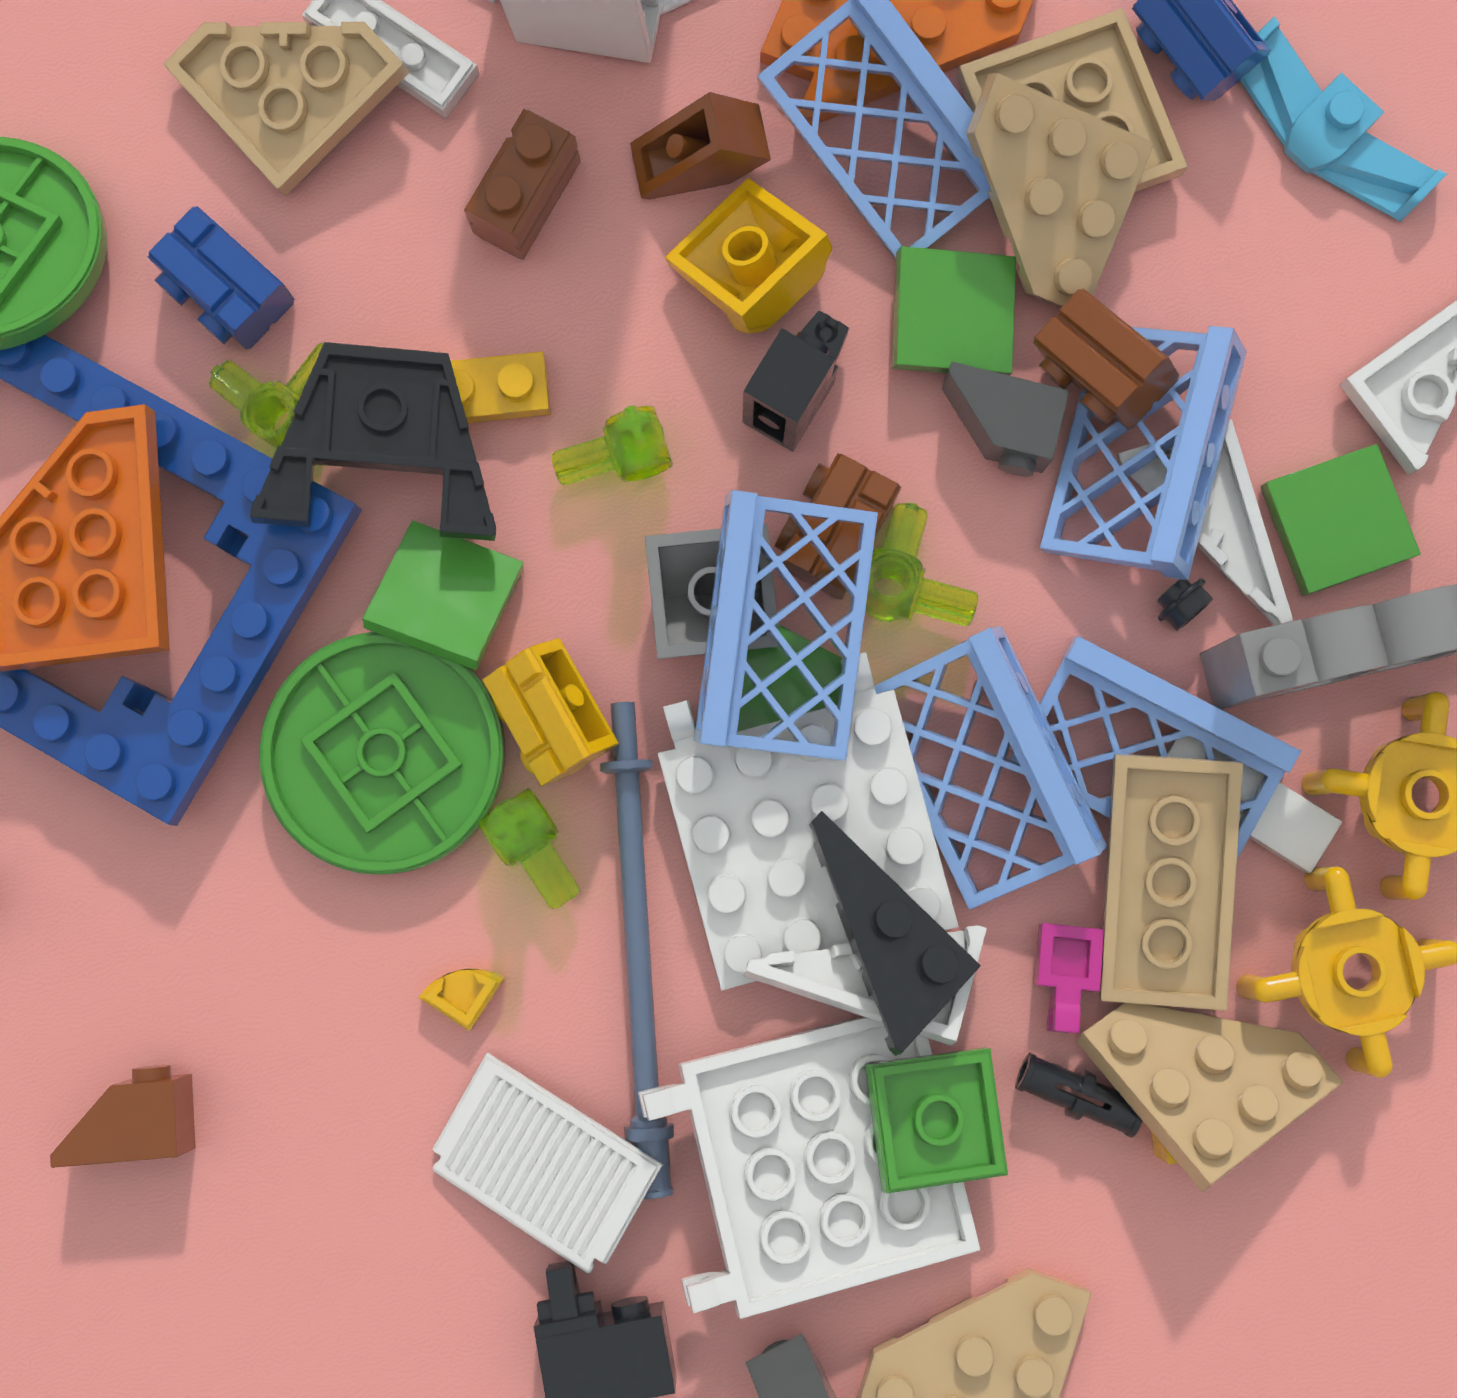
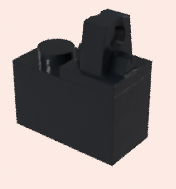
[742,310,849,452]
[533,1261,677,1398]

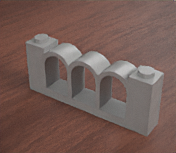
[1199,584,1457,709]

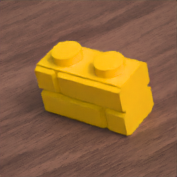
[482,637,619,787]

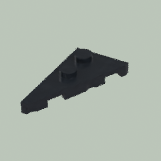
[809,811,981,1056]

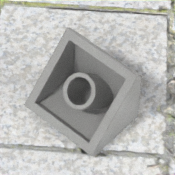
[645,524,780,659]

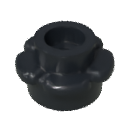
[1157,579,1214,631]

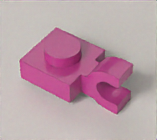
[1034,923,1104,1033]

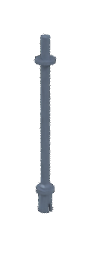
[600,702,674,1199]

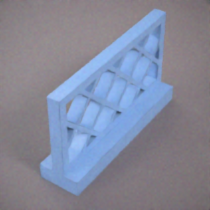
[757,0,991,260]
[1040,326,1247,580]
[694,490,878,761]
[874,626,1108,910]
[1009,636,1301,859]

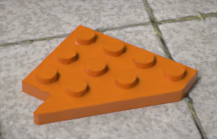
[760,0,1034,126]
[0,404,170,672]

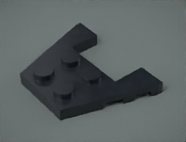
[250,342,496,541]

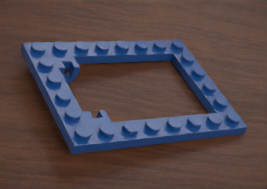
[0,335,362,826]

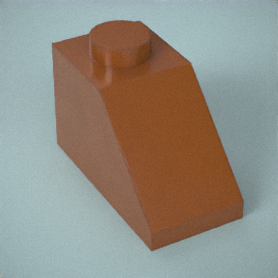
[630,92,771,200]
[50,1065,196,1168]

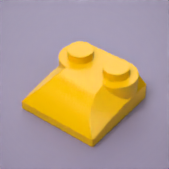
[665,178,833,334]

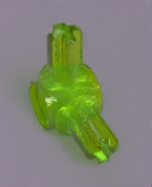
[209,343,324,450]
[551,405,673,485]
[865,502,978,626]
[478,787,580,909]

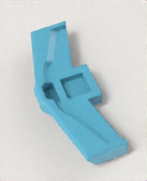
[1240,16,1447,222]

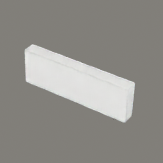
[302,0,480,119]
[1166,736,1342,873]

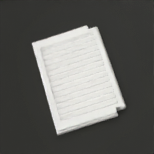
[432,1053,663,1274]

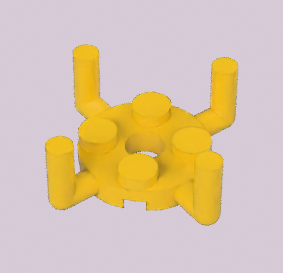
[1301,691,1457,900]
[1236,866,1457,1078]

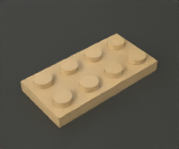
[1099,754,1243,1011]

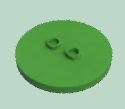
[0,137,107,350]
[259,632,506,875]

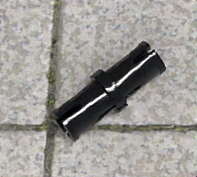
[1015,1052,1143,1138]

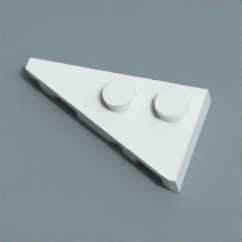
[1339,300,1457,476]
[1117,419,1293,625]
[743,925,987,1046]

